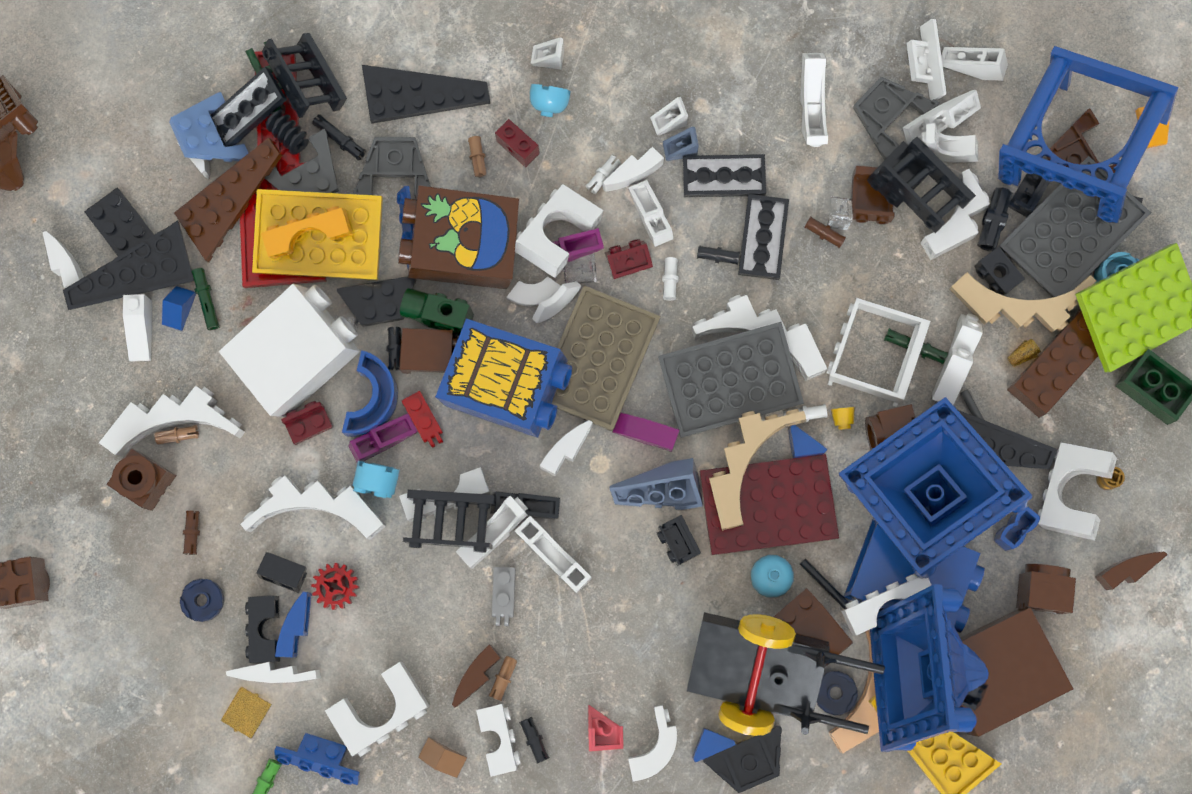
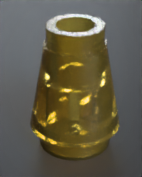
[1007,339,1041,367]

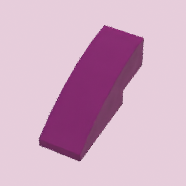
[552,228,604,263]
[348,413,418,462]
[612,413,679,452]

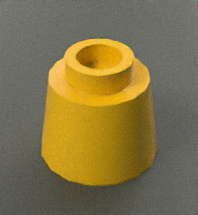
[831,407,855,430]

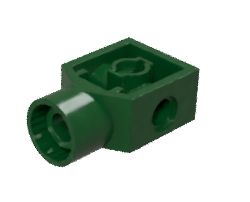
[400,288,474,336]

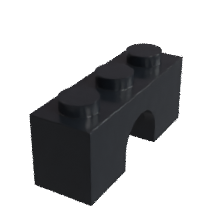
[245,596,280,663]

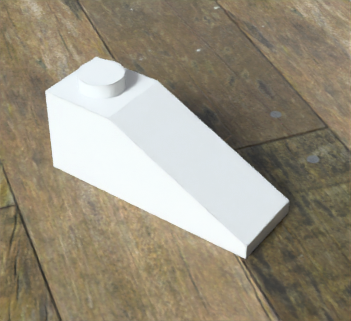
[941,47,1008,81]
[123,294,152,362]

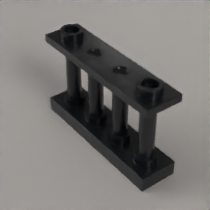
[262,33,347,118]
[877,137,976,234]
[403,489,497,553]

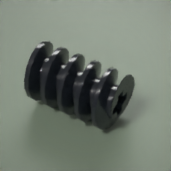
[265,109,309,155]

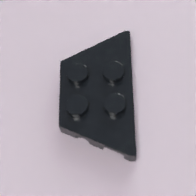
[336,276,417,327]
[703,726,782,793]

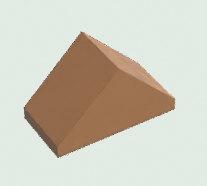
[418,737,467,778]

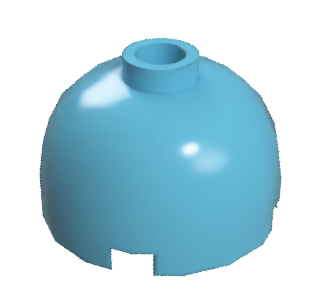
[530,84,571,117]
[751,555,794,598]

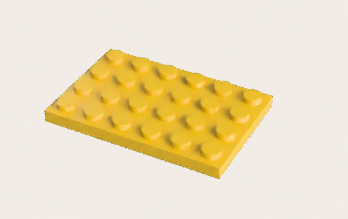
[252,189,383,280]

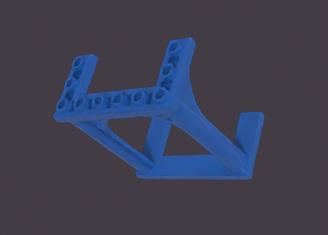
[998,46,1179,223]

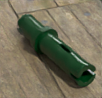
[192,268,220,331]
[884,328,948,365]

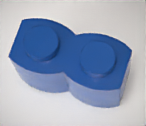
[994,507,1040,551]

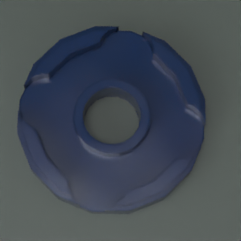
[180,579,224,622]
[816,671,858,715]

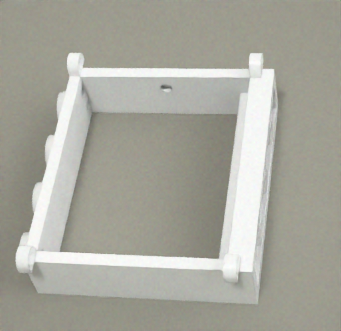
[827,298,931,408]

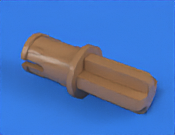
[468,136,486,178]
[154,425,199,444]
[489,656,517,701]

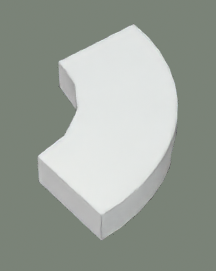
[507,277,561,306]
[532,281,581,323]

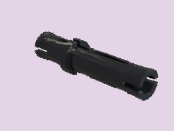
[312,114,366,161]

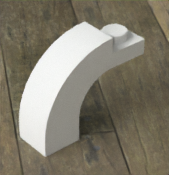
[921,123,978,163]
[628,705,677,781]

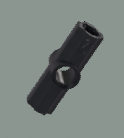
[977,187,1013,251]

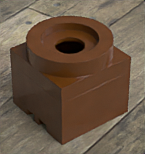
[865,404,915,450]
[106,448,177,511]
[0,556,50,609]
[1016,564,1076,615]

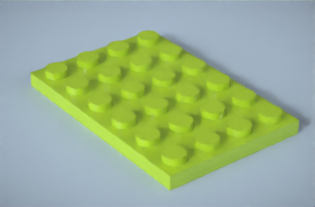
[1075,243,1192,372]

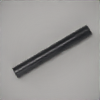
[800,558,849,609]

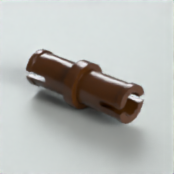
[804,216,846,248]
[182,511,200,555]

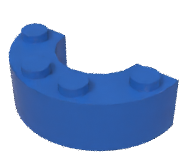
[342,350,398,437]

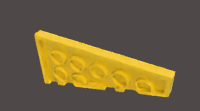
[868,695,1001,794]

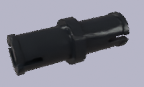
[697,245,740,265]
[386,327,401,370]
[519,717,550,764]

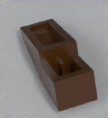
[1095,551,1168,590]
[452,644,502,708]

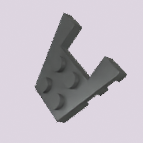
[853,77,940,160]
[265,129,339,193]
[353,137,431,198]

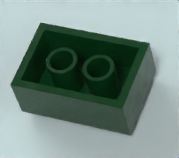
[1115,349,1192,425]

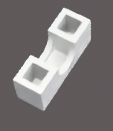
[476,703,521,777]

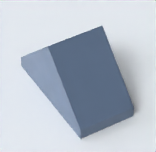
[663,126,699,161]

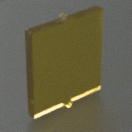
[221,687,272,739]

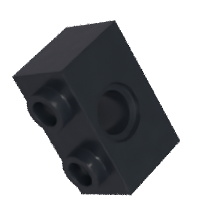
[974,247,1025,296]

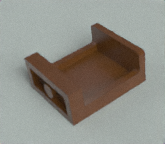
[850,166,895,224]
[400,328,458,374]

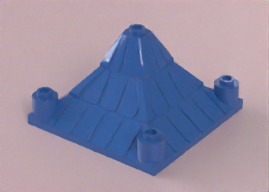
[839,397,1032,578]
[870,584,989,752]

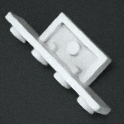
[906,19,946,100]

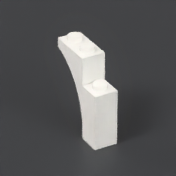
[800,53,828,147]
[921,169,990,260]
[932,313,983,405]
[456,496,528,569]

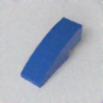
[275,592,312,658]

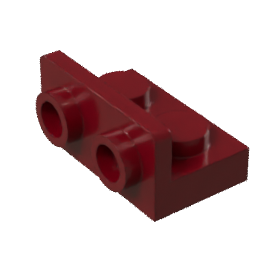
[605,239,653,279]
[281,401,334,445]

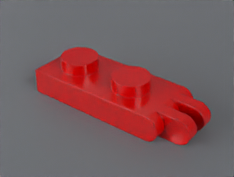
[402,391,443,448]

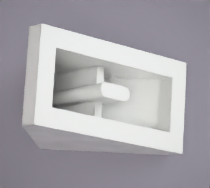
[531,37,564,70]
[650,97,688,135]

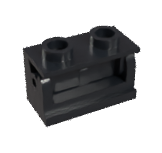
[657,515,701,566]

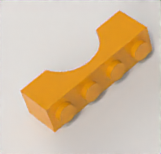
[261,206,353,259]

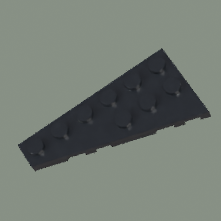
[362,65,491,124]
[63,220,194,310]
[934,401,1058,469]

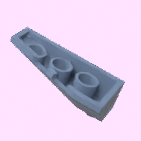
[609,458,703,510]

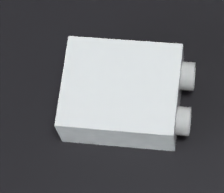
[219,284,360,417]

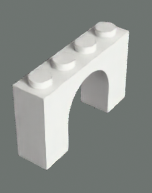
[515,184,604,278]
[1038,443,1117,540]
[325,662,430,757]

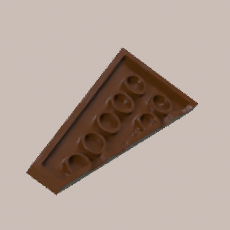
[174,138,283,262]

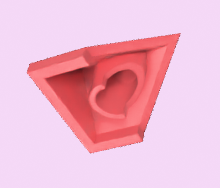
[588,705,623,751]

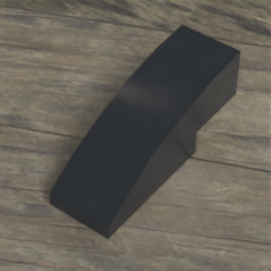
[490,491,560,519]

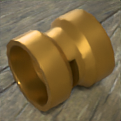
[1096,467,1125,490]

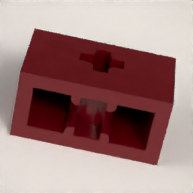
[495,119,540,168]

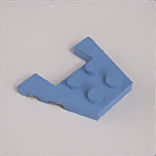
[169,92,248,162]

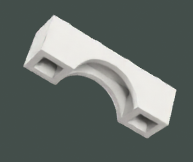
[399,467,490,522]
[515,516,592,593]
[841,573,931,636]

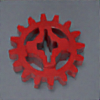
[311,563,360,610]

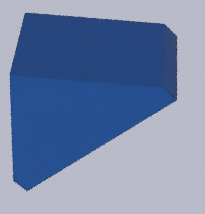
[162,286,196,331]
[788,425,827,458]
[692,728,736,763]

